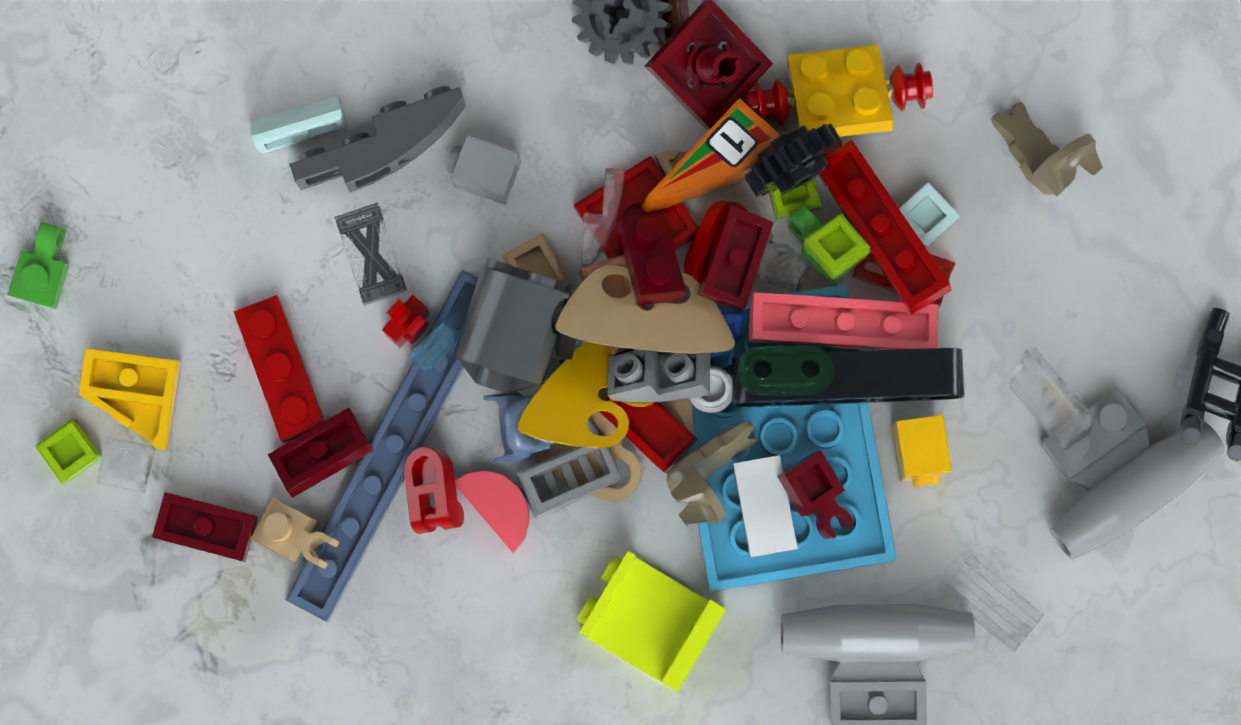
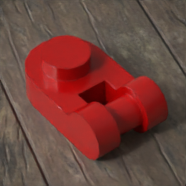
[404,447,464,534]

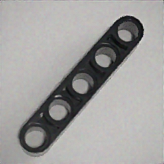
[731,348,965,407]

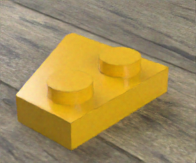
[79,348,181,450]

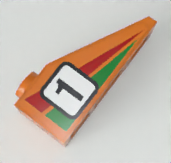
[641,98,781,214]

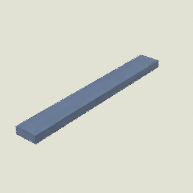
[285,270,478,622]

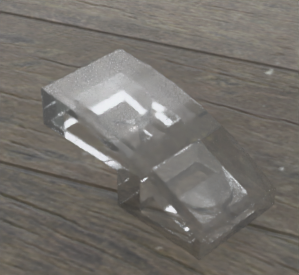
[580,168,625,267]

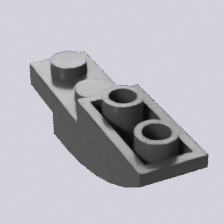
[289,86,466,193]

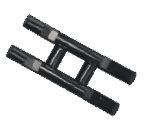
[1181,308,1241,461]

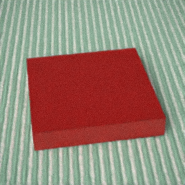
[573,155,699,259]

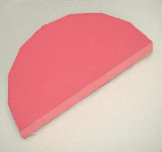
[455,471,530,554]

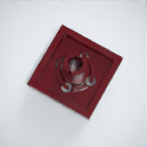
[644,0,773,130]

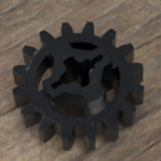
[745,123,843,197]

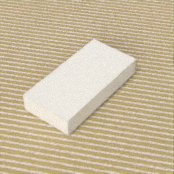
[733,455,798,558]

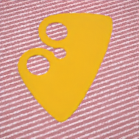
[518,341,655,448]

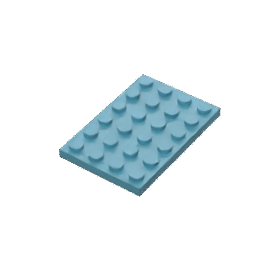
[669,284,897,592]

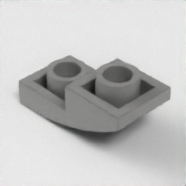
[607,350,710,402]

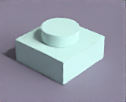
[899,183,960,248]

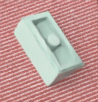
[250,96,347,154]

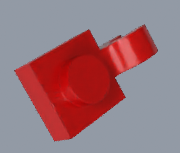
[382,294,430,348]

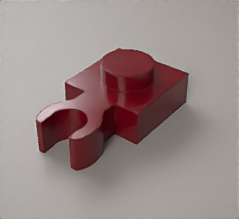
[777,450,853,539]

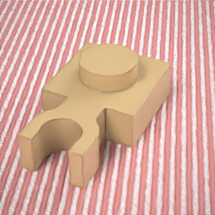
[250,498,339,569]

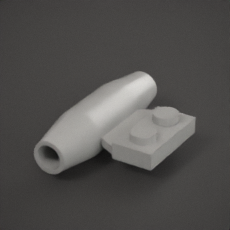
[1041,388,1225,560]
[781,604,975,725]

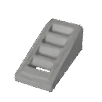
[517,435,623,519]

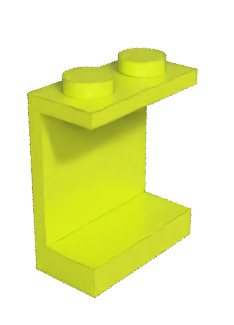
[576,551,726,692]

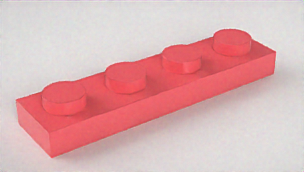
[749,292,938,350]

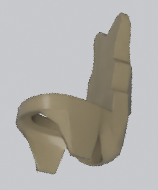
[991,102,1103,197]
[666,422,757,526]

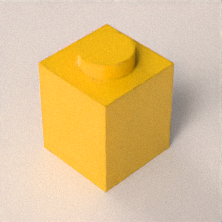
[891,415,952,488]

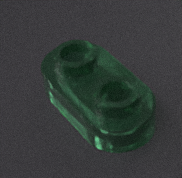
[737,346,834,396]

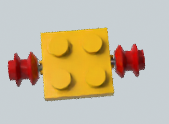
[746,44,933,137]

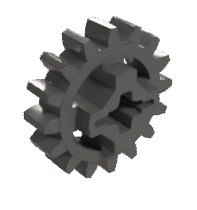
[572,0,673,65]

